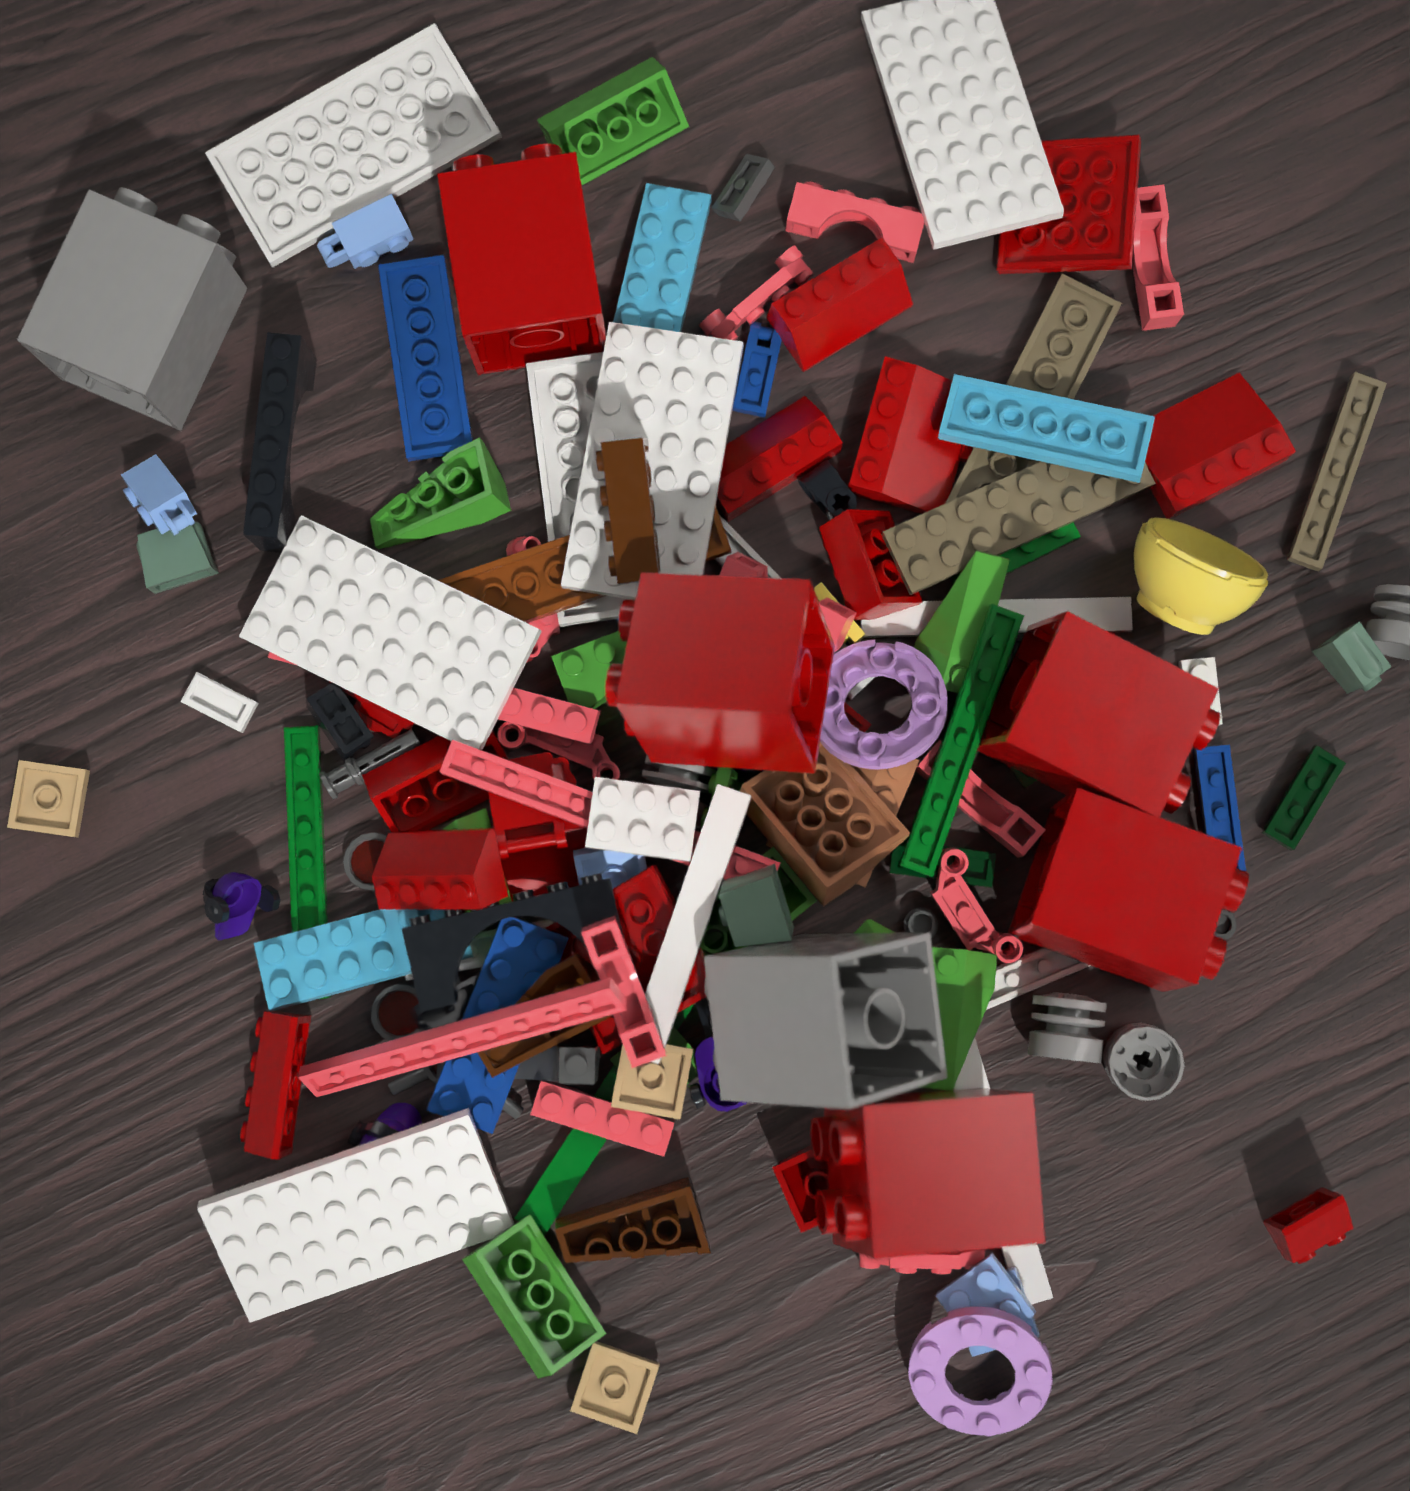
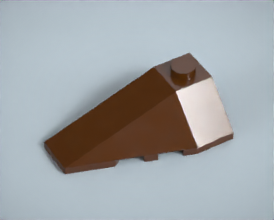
[477,953,613,1078]

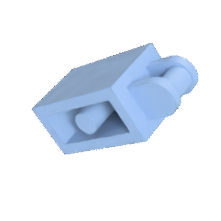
[317,194,414,268]
[121,454,197,536]

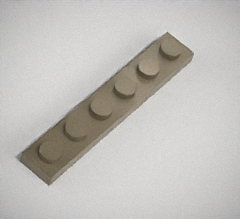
[1287,372,1387,572]

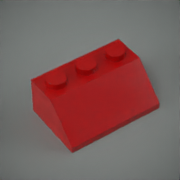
[819,509,923,620]

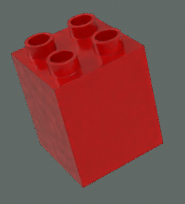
[437,144,606,375]
[605,573,835,773]
[977,611,1221,817]
[1008,788,1249,992]
[810,1088,1045,1259]

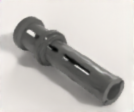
[319,728,421,800]

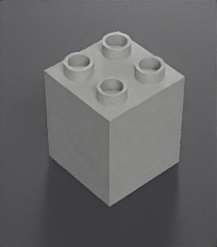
[17,187,248,431]
[704,932,947,1109]

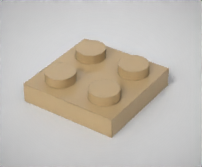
[7,760,90,838]
[611,1044,693,1119]
[570,1341,660,1434]

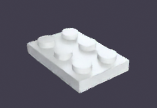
[585,777,700,862]

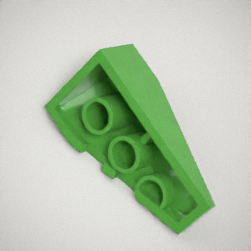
[370,438,511,549]
[914,550,1010,693]
[920,947,997,1090]

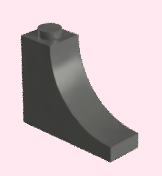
[514,1044,600,1084]

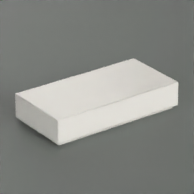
[181,672,259,733]

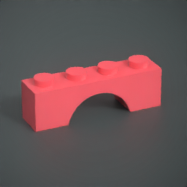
[786,182,924,263]
[1132,185,1184,331]
[719,552,857,652]
[915,740,1046,858]
[581,915,666,1068]
[530,1080,675,1157]

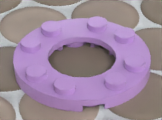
[820,640,947,769]
[909,1306,1052,1436]

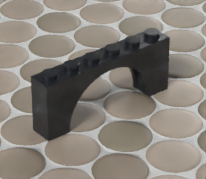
[243,332,317,553]
[402,873,626,1012]

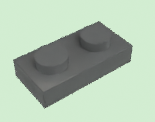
[712,154,775,222]

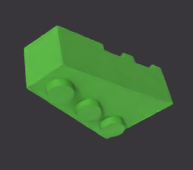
[551,631,627,709]

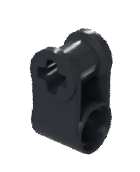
[798,459,857,521]

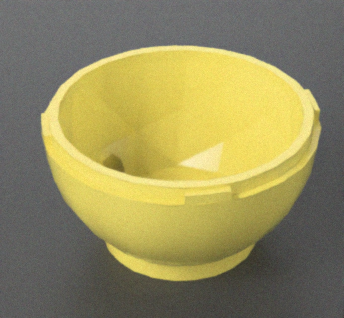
[1134,517,1268,635]

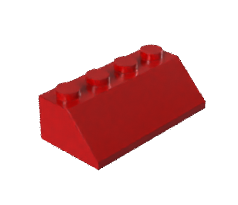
[767,237,913,372]
[716,396,843,522]
[362,729,509,832]
[372,828,508,909]
[240,1011,312,1160]

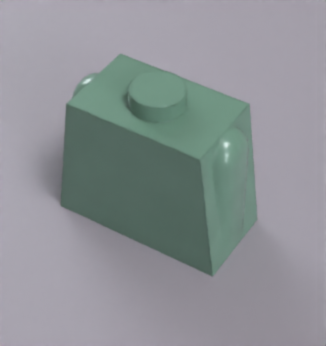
[136,521,219,594]
[1312,621,1392,694]
[719,863,794,947]

